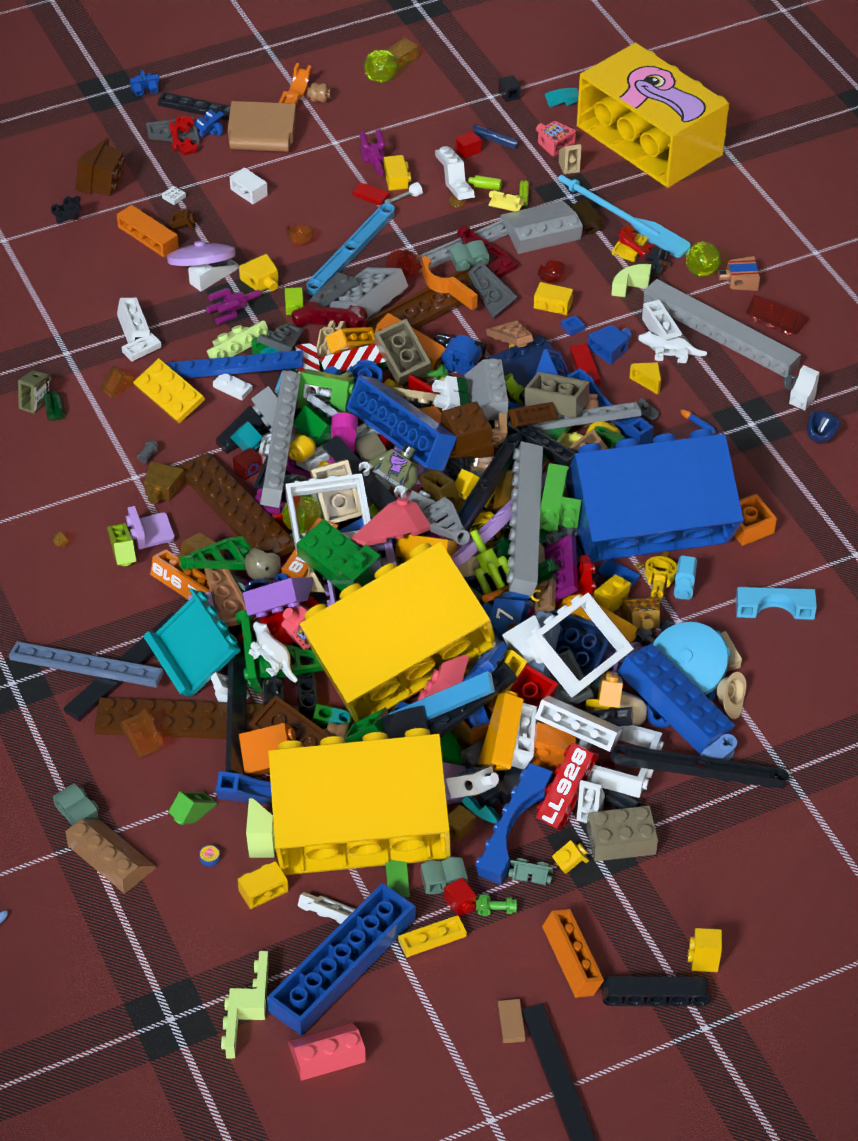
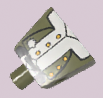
[18,370,51,414]

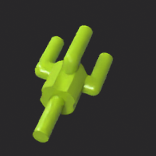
[470,529,510,594]

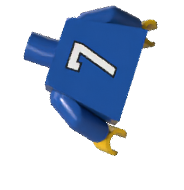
[482,589,541,641]

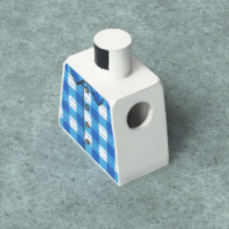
[446,766,499,799]

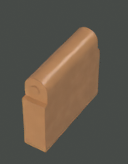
[228,101,296,152]

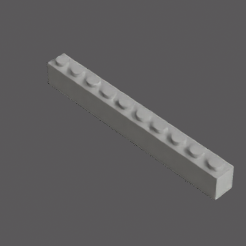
[643,279,801,379]
[260,370,301,508]
[507,441,543,596]

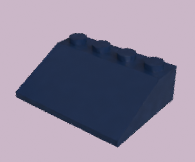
[483,335,554,404]
[550,609,616,684]

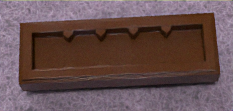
[508,402,558,428]

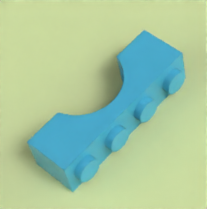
[735,587,817,620]

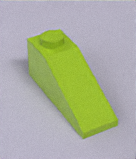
[107,523,136,566]

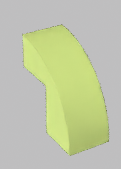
[612,264,651,297]

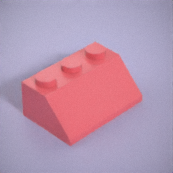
[417,655,469,701]
[288,1023,366,1081]

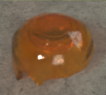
[286,224,313,245]

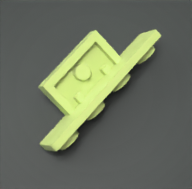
[207,320,269,359]

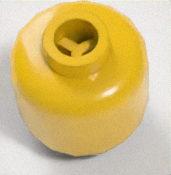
[288,435,316,463]

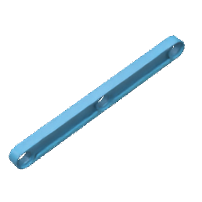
[307,203,395,296]

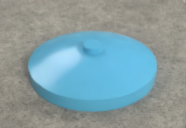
[653,622,729,695]

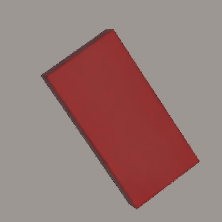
[353,182,390,206]

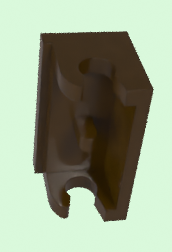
[570,198,603,234]

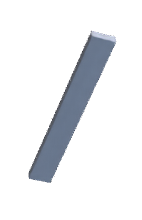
[9,641,164,688]

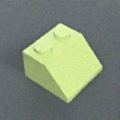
[246,798,275,858]

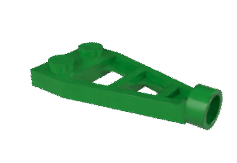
[180,536,252,571]
[235,610,263,694]
[256,642,324,678]

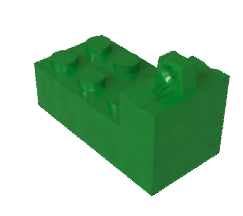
[296,519,381,591]

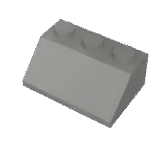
[251,386,302,442]

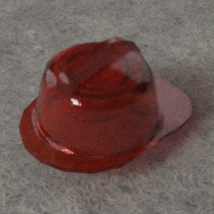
[386,250,422,278]

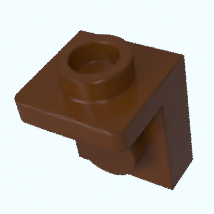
[169,208,197,230]

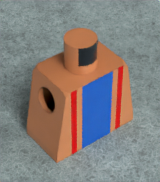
[718,256,760,291]

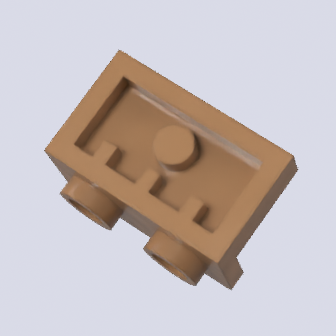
[492,413,507,451]

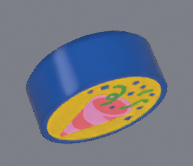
[199,845,220,867]

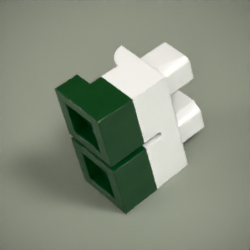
[432,376,470,411]

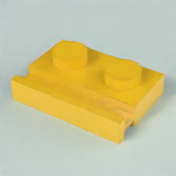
[612,232,648,262]

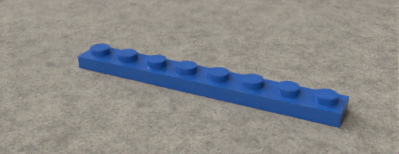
[165,350,304,379]

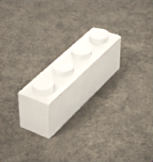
[535,696,623,752]

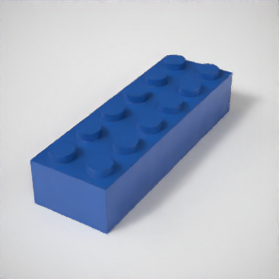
[618,643,735,754]

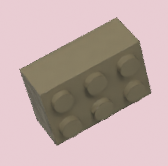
[374,319,431,386]
[525,372,589,418]
[586,806,658,861]

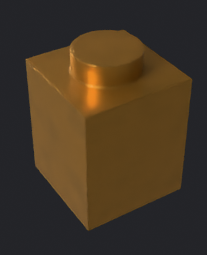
[448,805,476,843]

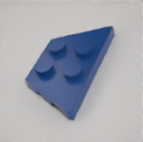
[462,641,508,682]

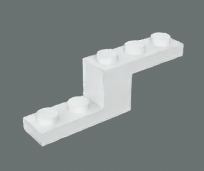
[435,146,475,200]

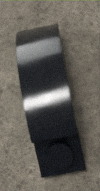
[480,766,523,809]

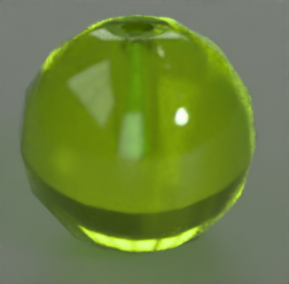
[365,50,396,82]
[686,242,721,277]
[282,495,321,534]

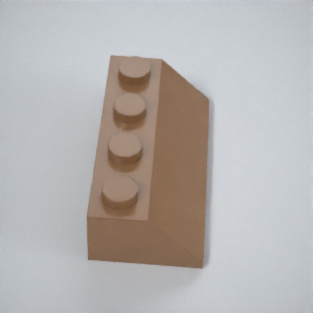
[65,819,156,894]

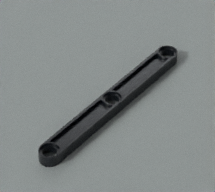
[446,433,524,540]
[611,744,789,788]

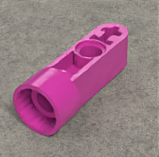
[329,413,358,464]

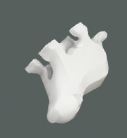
[638,331,707,363]
[249,621,298,683]

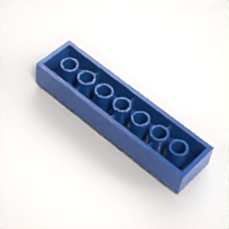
[346,375,457,471]
[267,883,415,1036]

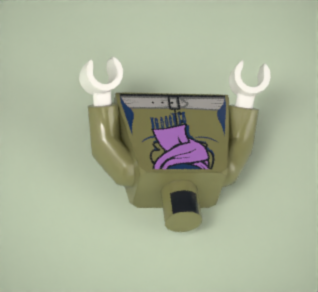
[359,444,418,498]

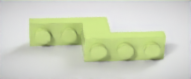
[221,951,269,1058]

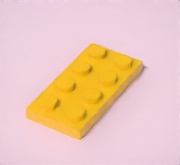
[133,358,205,424]

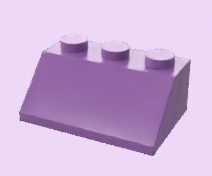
[243,577,313,618]

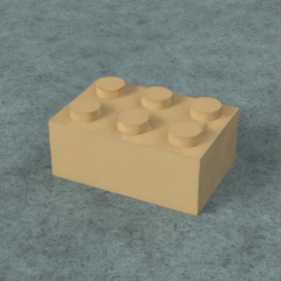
[309,459,362,523]

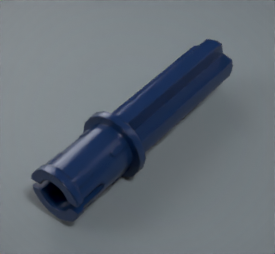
[472,124,518,149]

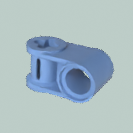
[700,734,737,760]

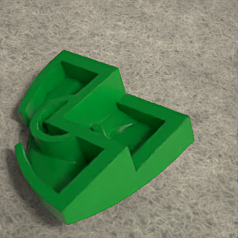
[440,731,463,766]

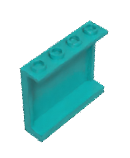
[143,588,241,698]

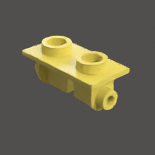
[488,190,525,212]

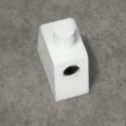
[502,615,546,664]

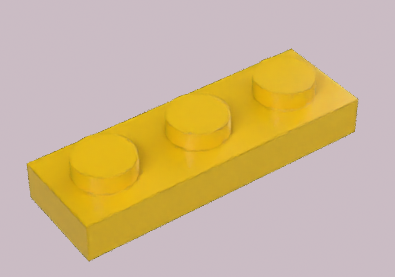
[398,915,467,958]

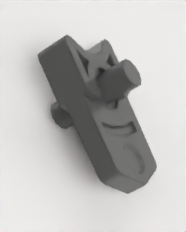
[638,397,659,422]

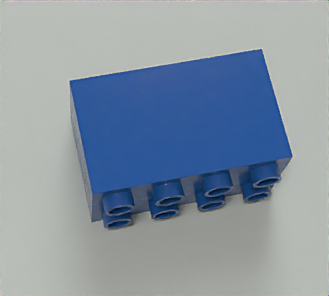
[566,428,744,562]

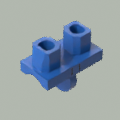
[130,70,159,97]
[195,109,224,137]

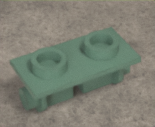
[509,858,553,886]

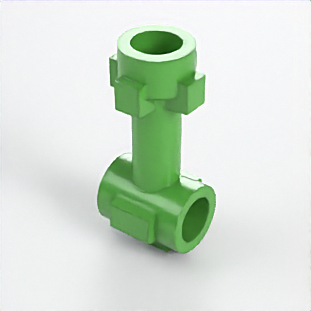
[419,364,447,380]
[476,894,517,916]

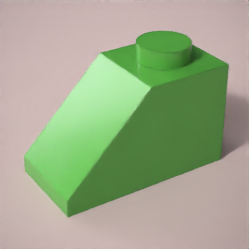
[168,791,217,825]

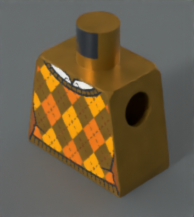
[623,597,660,630]

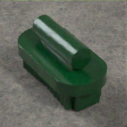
[43,391,66,421]
[535,559,560,589]

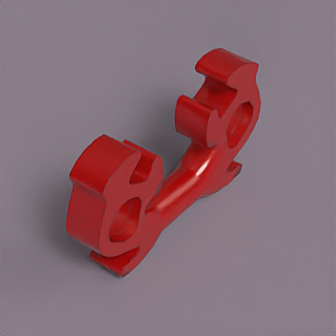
[169,116,197,155]
[618,225,658,261]

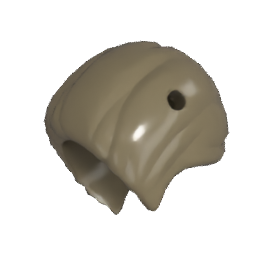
[245,546,281,580]

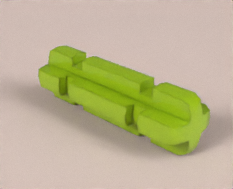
[519,180,529,206]

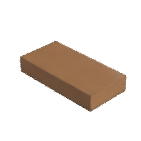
[535,578,556,614]
[497,999,525,1043]

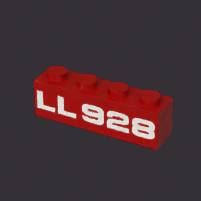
[536,743,599,830]

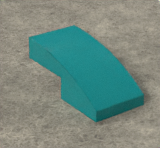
[545,88,579,108]
[461,796,501,823]

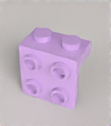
[125,506,175,549]

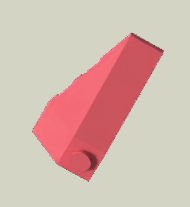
[351,497,430,546]

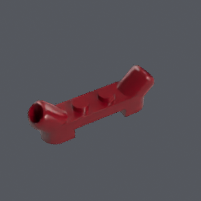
[291,302,368,328]

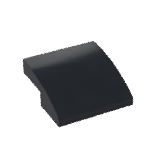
[382,706,431,739]

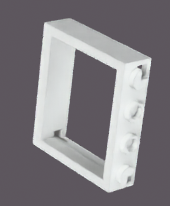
[286,473,371,554]
[526,593,633,698]
[578,725,664,798]

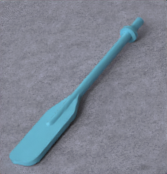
[558,174,691,258]

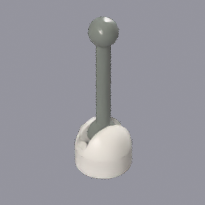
[385,182,423,204]

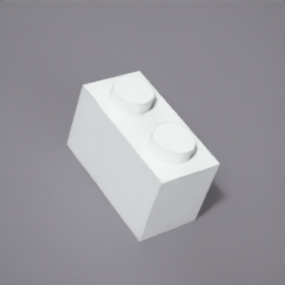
[230,168,268,204]

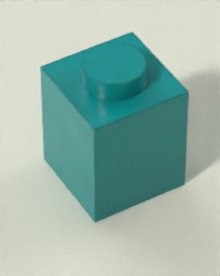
[230,422,263,453]

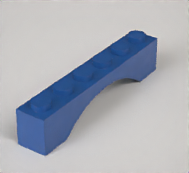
[567,368,654,445]
[476,763,553,885]
[216,771,272,805]

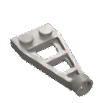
[422,497,470,545]

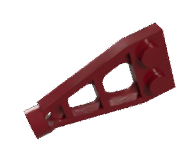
[457,225,518,278]

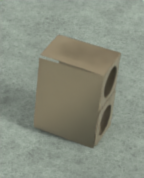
[354,432,386,471]

